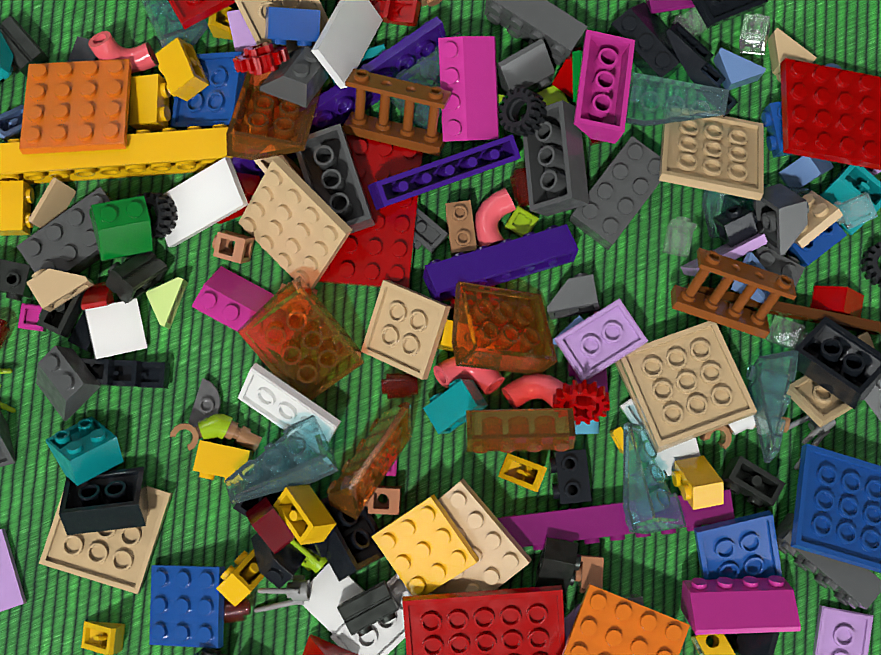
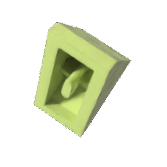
[145,277,188,329]

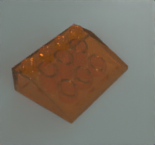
[226,71,323,160]
[238,276,364,400]
[452,282,558,374]
[327,402,411,520]
[465,408,576,454]

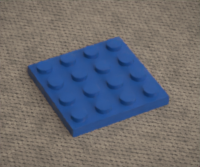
[790,444,881,573]

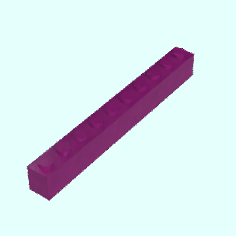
[496,489,735,550]

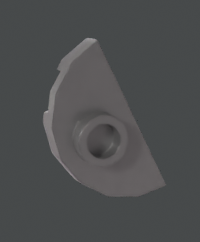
[188,378,222,427]

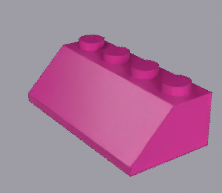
[573,30,635,144]
[438,36,499,142]
[192,266,309,358]
[681,575,801,635]

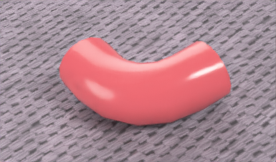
[88,31,158,73]
[474,187,516,247]
[433,355,504,395]
[501,373,563,409]

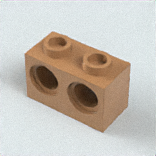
[445,200,477,257]

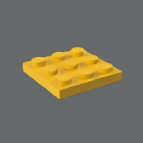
[371,494,479,596]

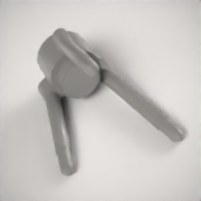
[774,415,836,470]
[254,575,311,613]

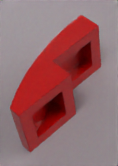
[369,0,421,27]
[81,282,114,310]

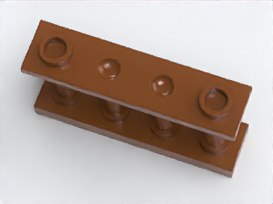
[343,69,452,156]
[671,248,797,339]

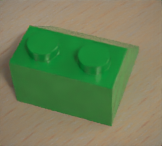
[89,196,153,261]

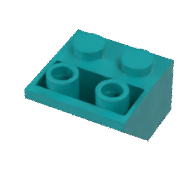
[820,164,881,236]
[45,416,124,486]

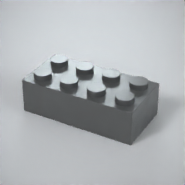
[484,0,588,65]
[521,100,589,216]
[292,124,376,234]
[569,136,661,250]
[16,187,113,275]
[775,513,881,610]

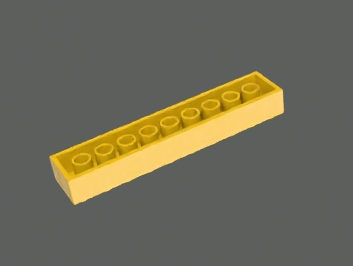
[0,124,239,185]

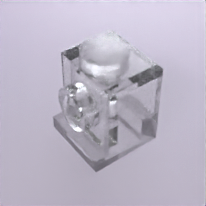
[739,13,771,55]

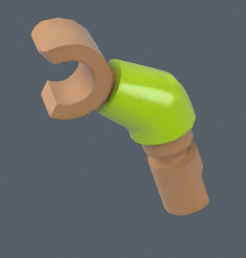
[170,413,262,452]

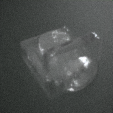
[671,7,708,37]
[834,192,878,230]
[662,217,697,258]
[765,315,807,353]

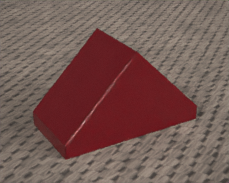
[245,497,295,554]

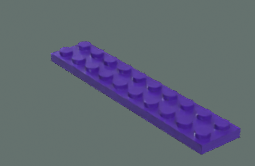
[231,16,447,180]

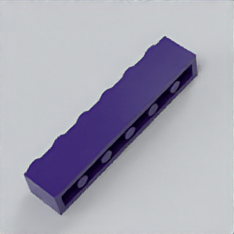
[368,134,521,210]
[423,224,579,301]

